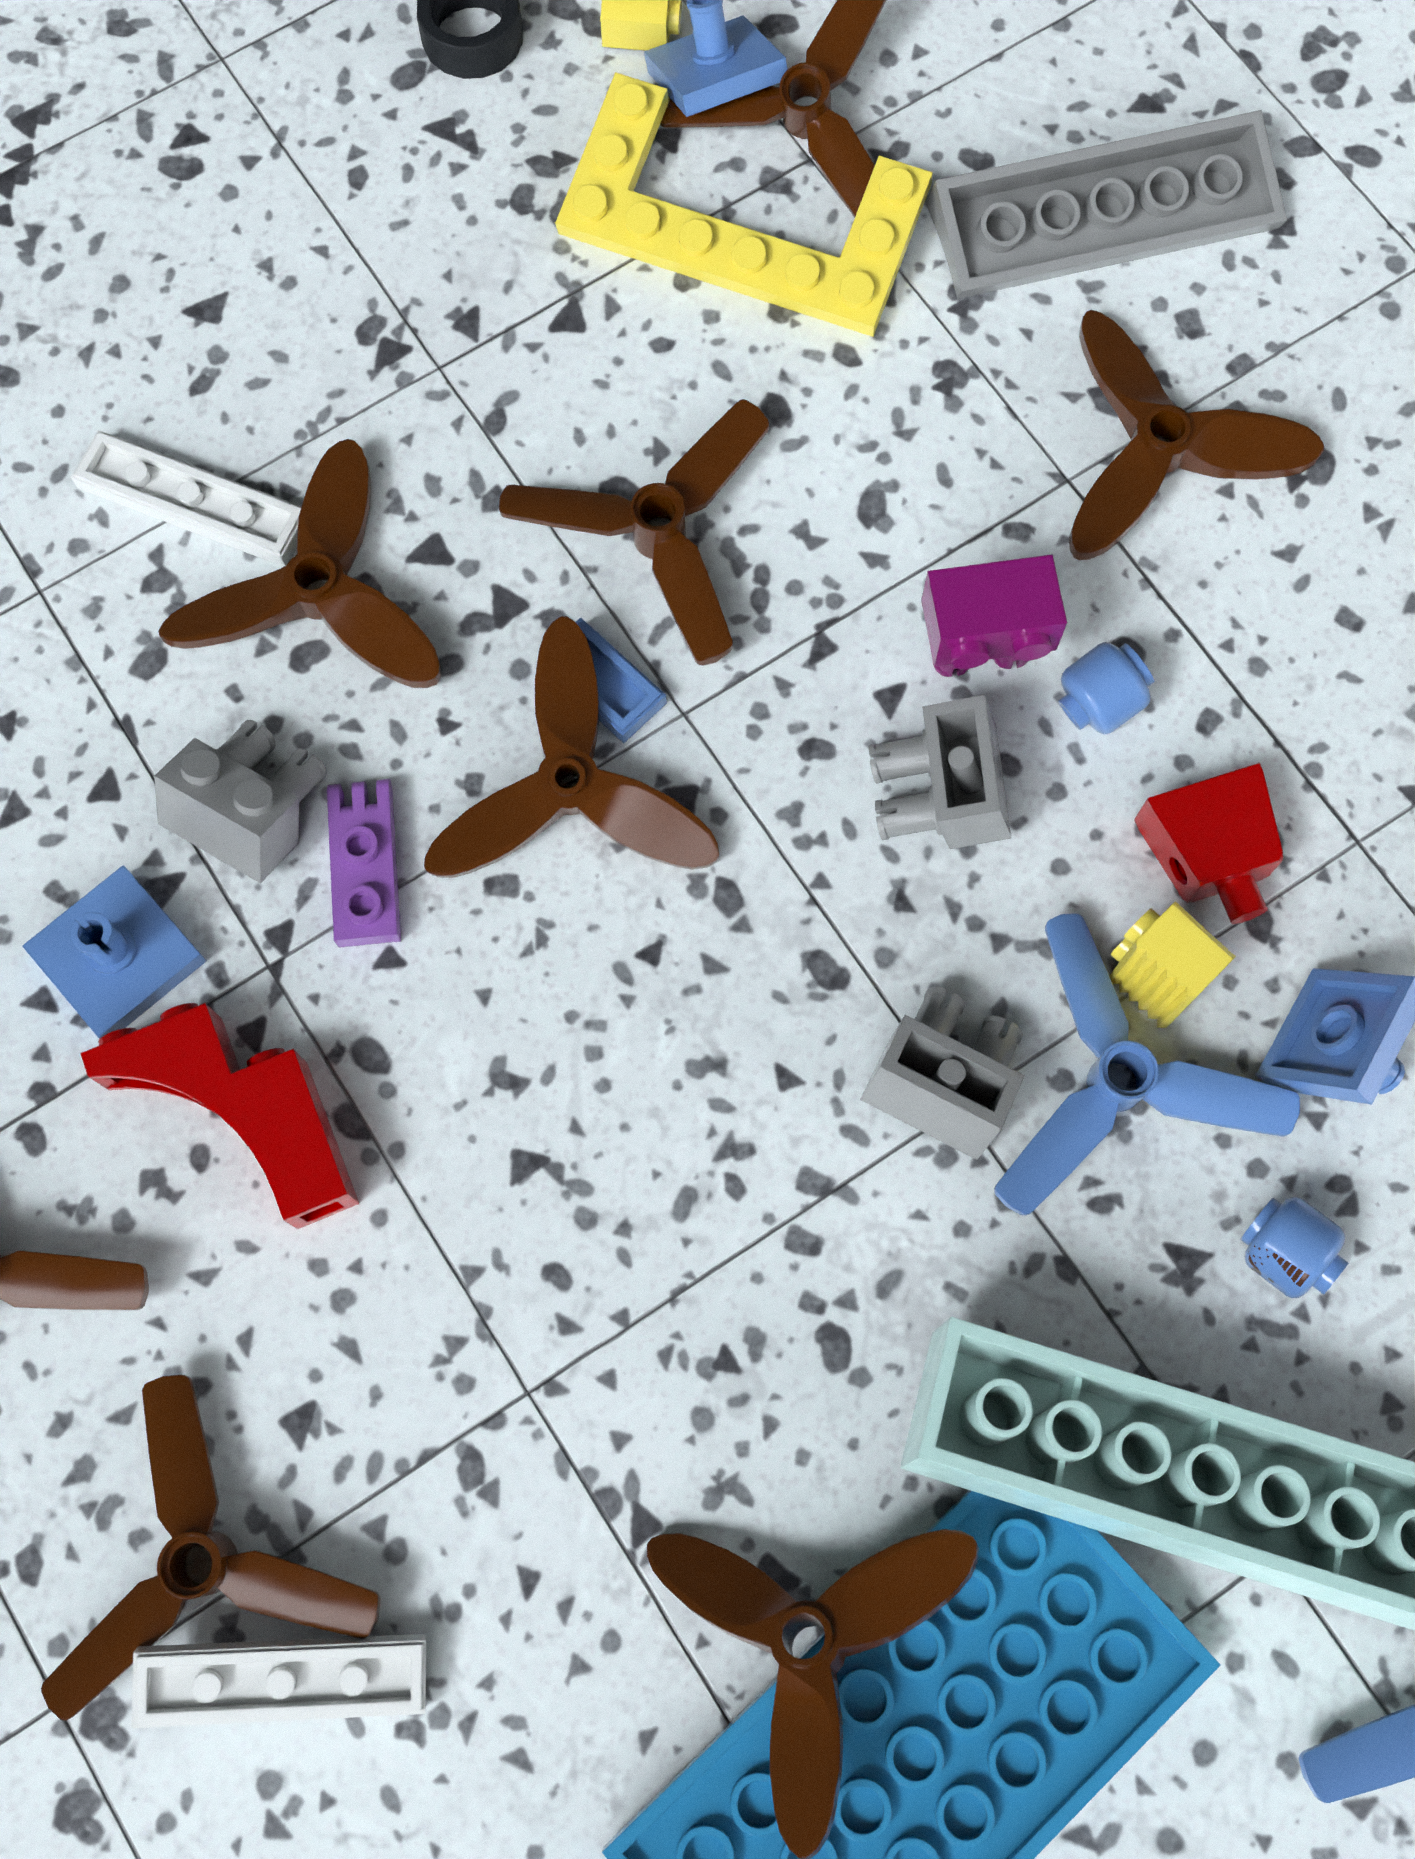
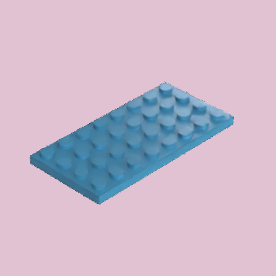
[602,1490,1221,1859]

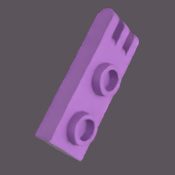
[327,779,401,948]

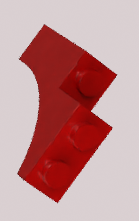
[80,1003,359,1229]

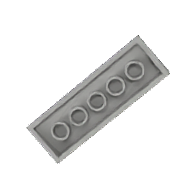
[925,110,1287,299]

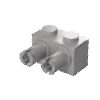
[869,694,1012,849]
[154,720,327,884]
[860,986,1025,1160]

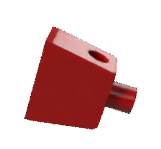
[1134,763,1283,924]

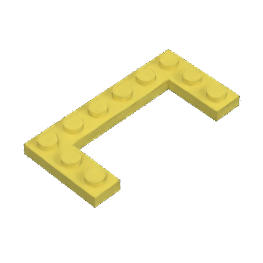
[555,72,933,337]

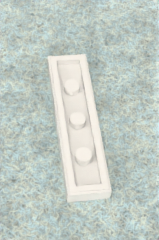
[71,430,302,567]
[131,1634,426,1728]

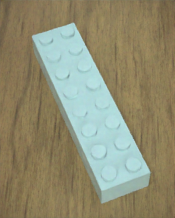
[900,1317,1415,1631]

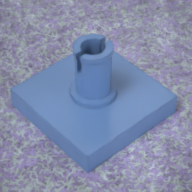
[644,0,787,117]
[22,865,207,1038]
[1256,968,1415,1105]

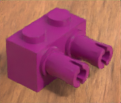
[921,554,1067,677]

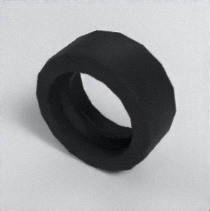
[417,0,523,79]

